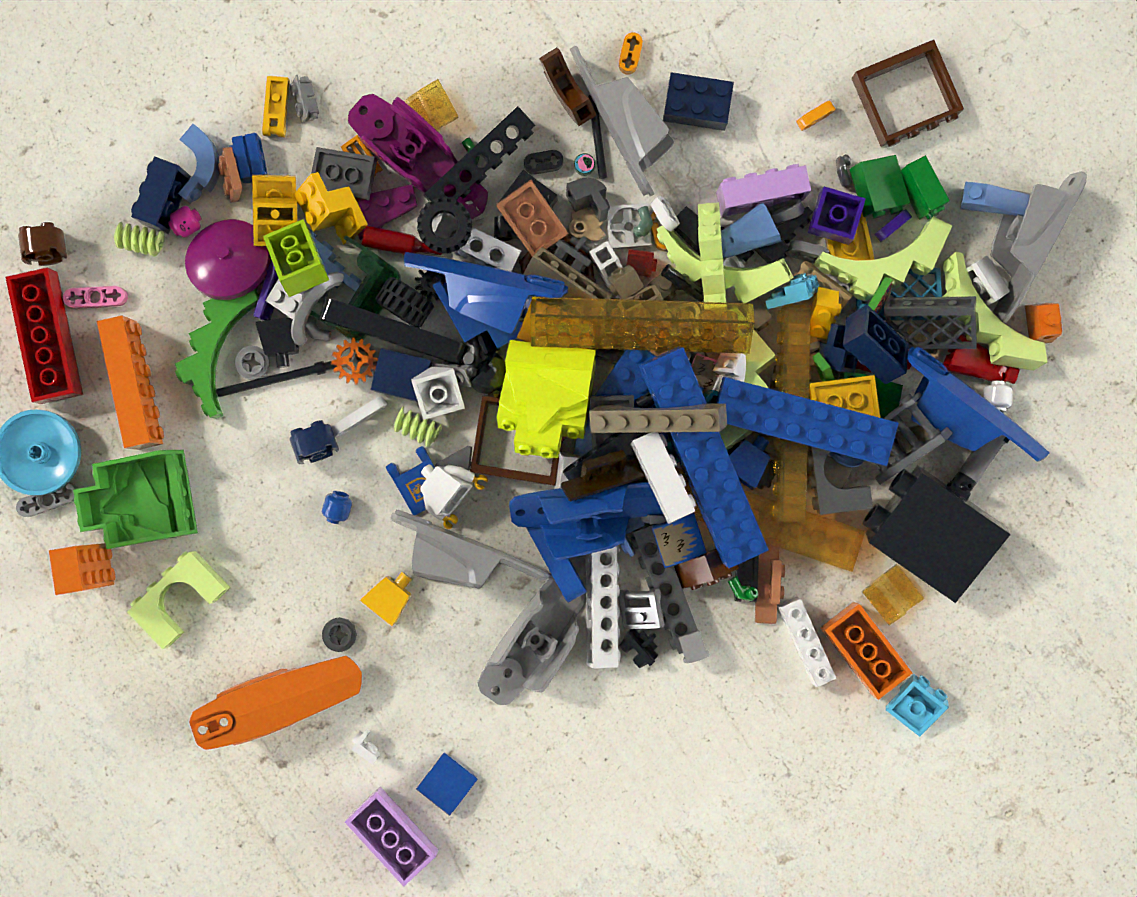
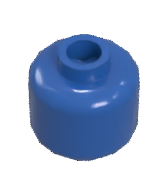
[321,491,352,524]

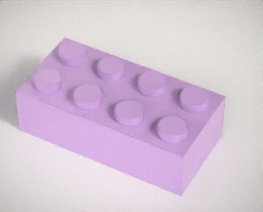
[716,164,811,217]
[345,786,438,887]

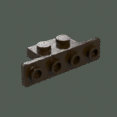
[561,450,646,501]

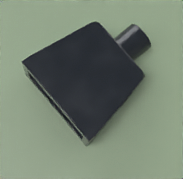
[256,318,299,368]

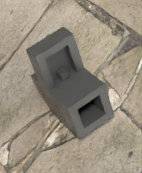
[566,178,610,222]

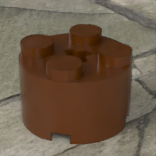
[18,222,67,266]

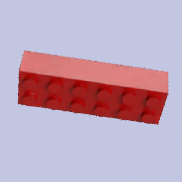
[5,267,83,404]

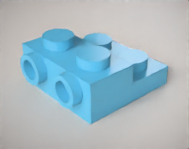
[765,273,819,309]
[886,674,949,737]

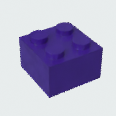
[808,186,866,245]

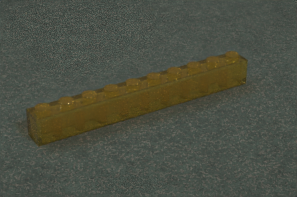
[772,304,811,523]

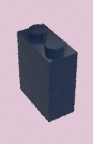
[370,348,433,402]

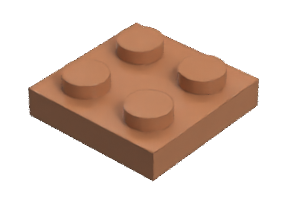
[218,147,242,203]

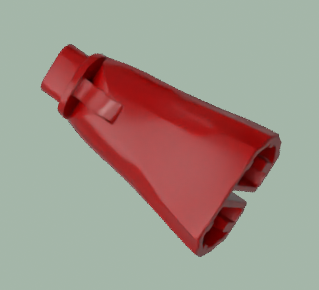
[943,333,1020,384]

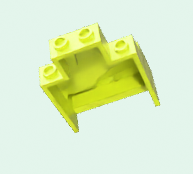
[497,340,596,458]

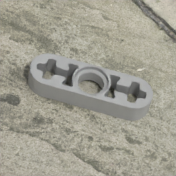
[16,483,79,517]

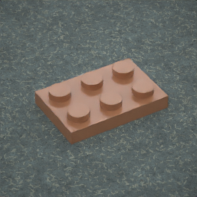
[496,180,569,257]

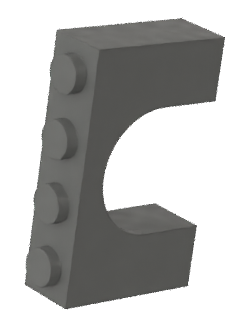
[806,445,873,515]

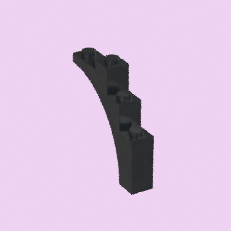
[674,206,813,264]

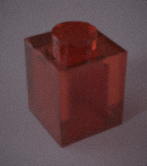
[626,249,657,277]

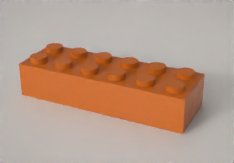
[97,315,164,450]

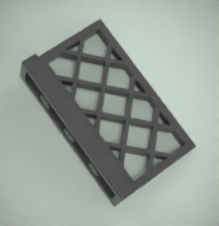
[884,296,977,349]

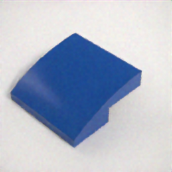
[416,753,478,816]

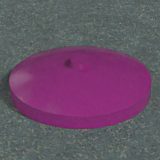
[185,219,271,300]

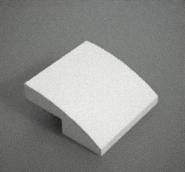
[712,352,746,392]

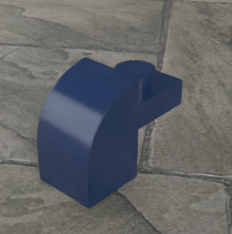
[819,323,858,373]

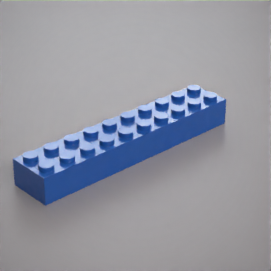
[638,347,769,568]

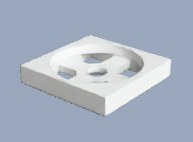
[607,203,652,249]

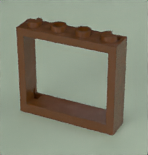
[851,40,964,147]
[470,393,562,486]

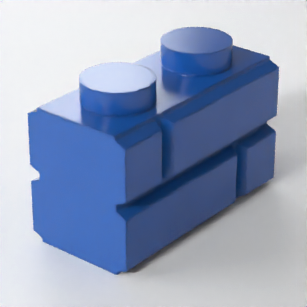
[229,133,268,184]

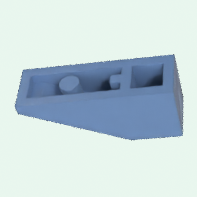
[960,182,1030,216]

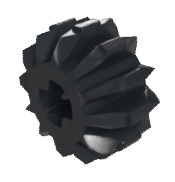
[414,270,446,301]

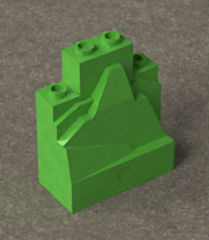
[73,449,198,549]

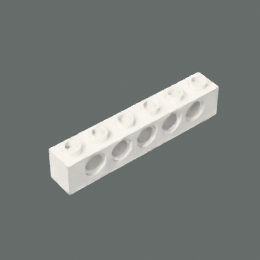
[585,545,621,669]

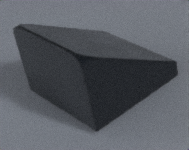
[477,332,500,356]

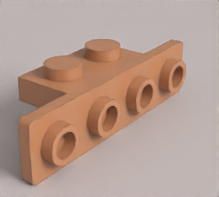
[755,537,785,624]

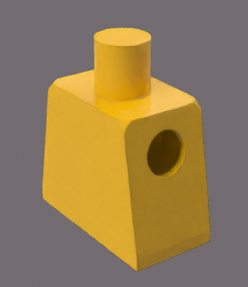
[360,572,412,626]

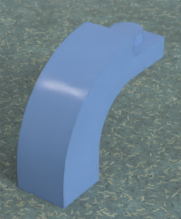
[178,124,220,204]

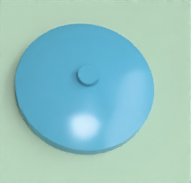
[0,409,81,495]

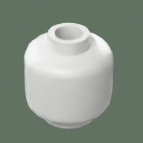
[983,381,1012,412]

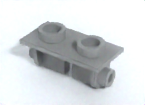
[290,75,319,123]
[433,361,477,387]

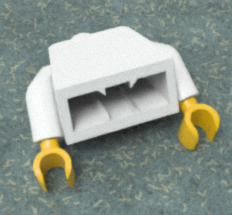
[421,465,488,529]

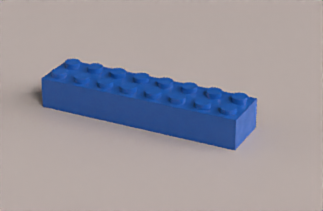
[716,377,899,466]

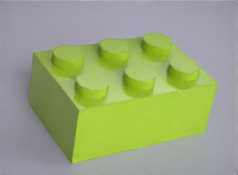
[263,219,329,297]

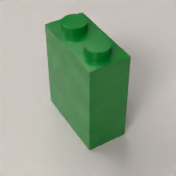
[849,155,910,219]
[901,155,950,220]

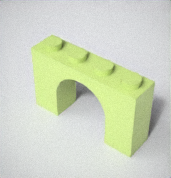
[127,551,231,649]

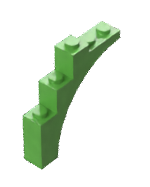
[175,288,259,419]

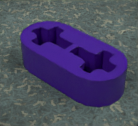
[874,209,912,242]

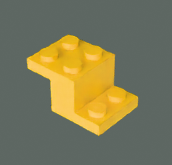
[295,172,368,245]
[252,175,297,246]

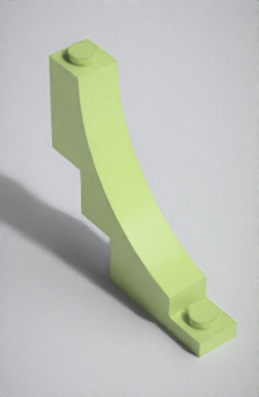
[719,307,776,451]

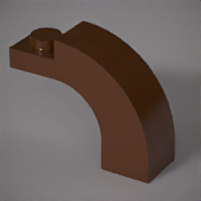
[539,47,596,126]

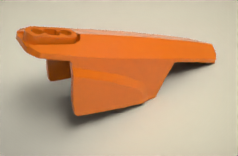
[189,656,362,750]

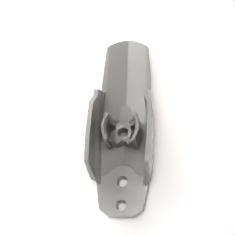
[570,46,674,196]
[990,171,1087,324]
[391,509,552,589]
[477,556,586,705]

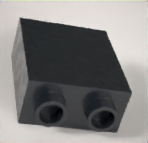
[862,465,1011,603]

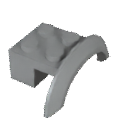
[265,272,344,346]

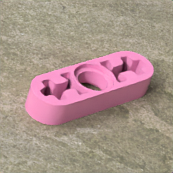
[63,286,128,309]

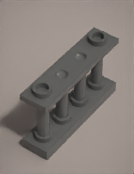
[875,392,953,485]

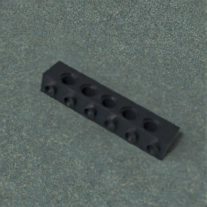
[423,106,536,214]

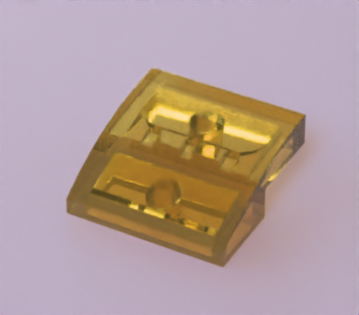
[404,79,459,132]
[862,564,924,626]

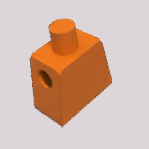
[1025,303,1062,343]

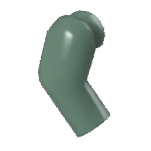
[633,206,653,238]

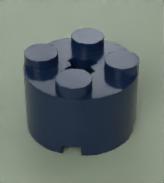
[289,420,339,464]

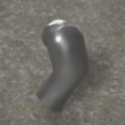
[836,154,852,187]

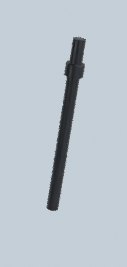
[216,361,337,397]

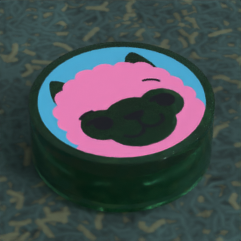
[574,153,595,176]

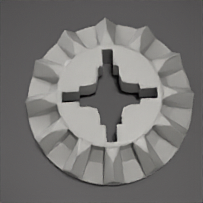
[235,346,270,380]

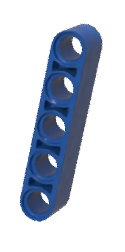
[526,527,587,603]

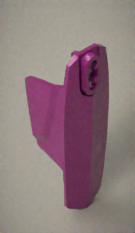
[348,94,488,220]

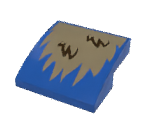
[652,512,706,568]

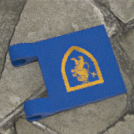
[386,446,435,515]

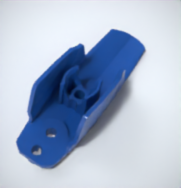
[404,252,568,333]
[907,347,1049,462]
[509,482,664,560]

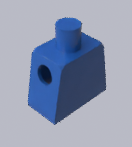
[729,435,770,491]

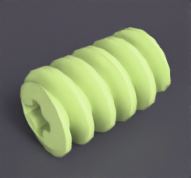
[114,222,165,257]
[394,406,443,447]

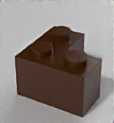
[674,549,739,590]

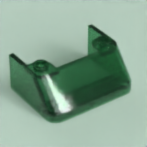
[310,236,401,342]

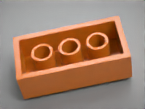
[49,543,115,595]
[820,602,913,700]

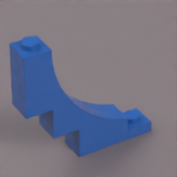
[432,281,572,348]

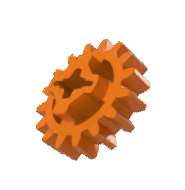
[331,338,378,385]

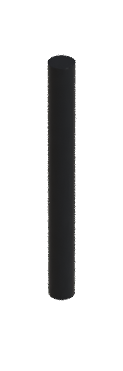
[588,94,607,179]

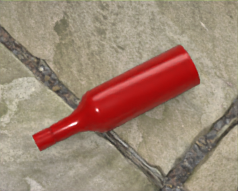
[361,226,442,255]

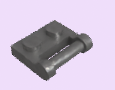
[618,588,664,629]

